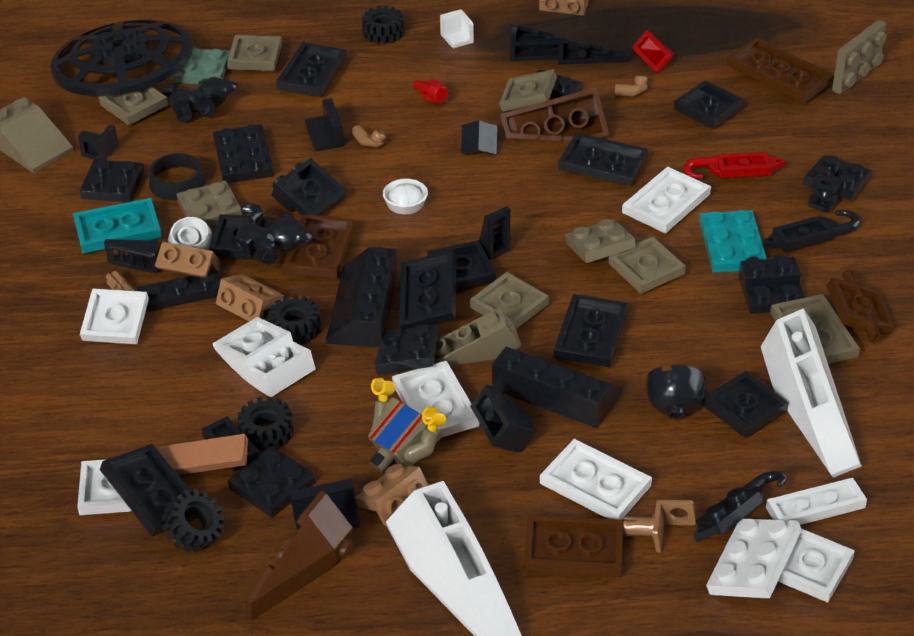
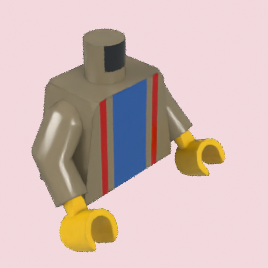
[368,378,446,473]

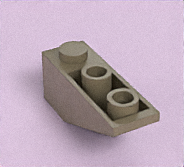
[434,307,521,366]

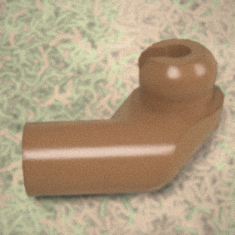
[615,76,648,97]
[351,125,386,148]

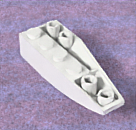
[761,308,862,478]
[386,481,521,636]

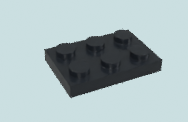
[276,42,347,97]
[213,124,274,183]
[558,133,648,186]
[399,250,457,329]
[554,294,628,368]
[99,444,198,536]

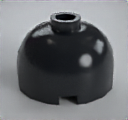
[646,365,706,419]

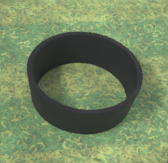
[149,153,205,200]

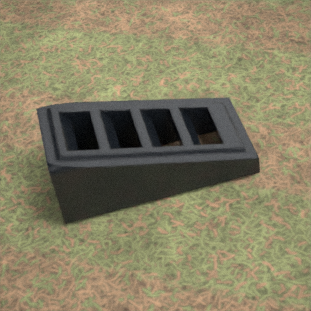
[479,206,511,260]
[104,239,160,273]

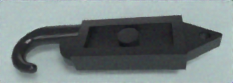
[763,210,860,252]
[693,471,787,542]

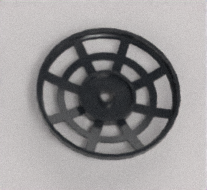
[50,19,193,96]

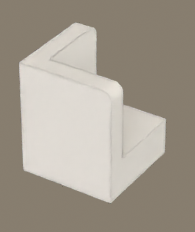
[440,9,474,48]

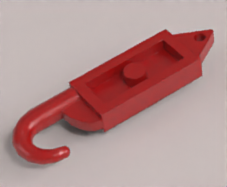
[683,152,786,179]

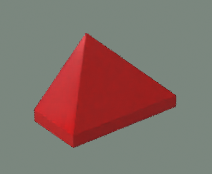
[632,30,675,73]

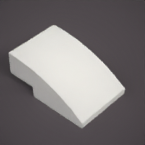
[213,317,316,397]

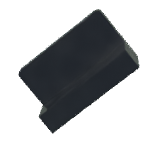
[305,98,344,151]
[290,479,360,532]

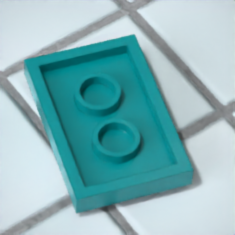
[73,198,162,254]
[699,210,767,273]

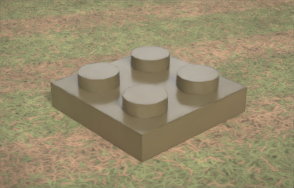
[227,35,282,72]
[499,69,557,112]
[99,86,168,125]
[176,181,242,227]
[565,219,636,263]
[608,237,686,294]
[470,272,549,329]

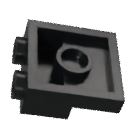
[271,158,348,216]
[738,254,805,314]

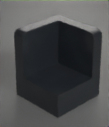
[461,120,497,155]
[78,124,119,160]

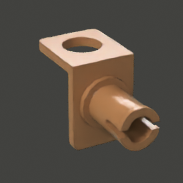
[623,500,696,553]

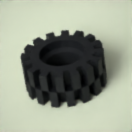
[362,6,404,44]
[269,295,321,345]
[238,397,293,451]
[162,489,225,552]

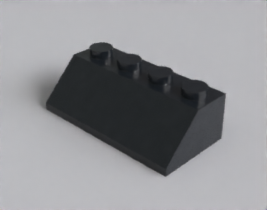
[326,247,397,347]
[492,347,623,428]

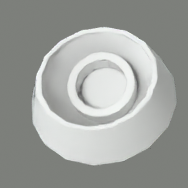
[383,179,428,215]
[168,217,213,250]

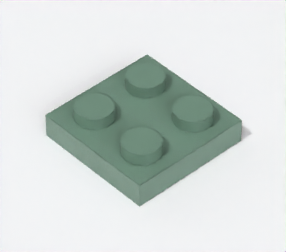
[173,48,230,84]

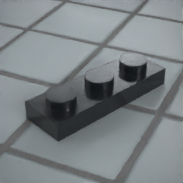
[137,270,221,312]

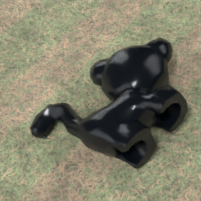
[159,77,238,122]
[233,203,313,265]

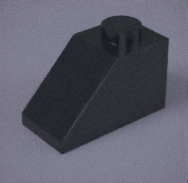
[470,384,536,453]

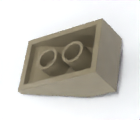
[0,97,74,173]

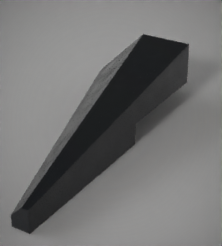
[509,24,629,65]

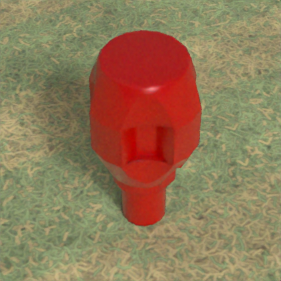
[413,79,448,104]

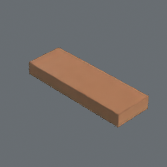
[158,434,248,475]

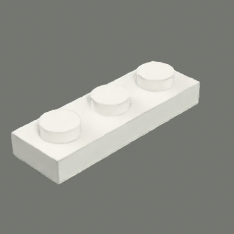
[766,478,867,525]

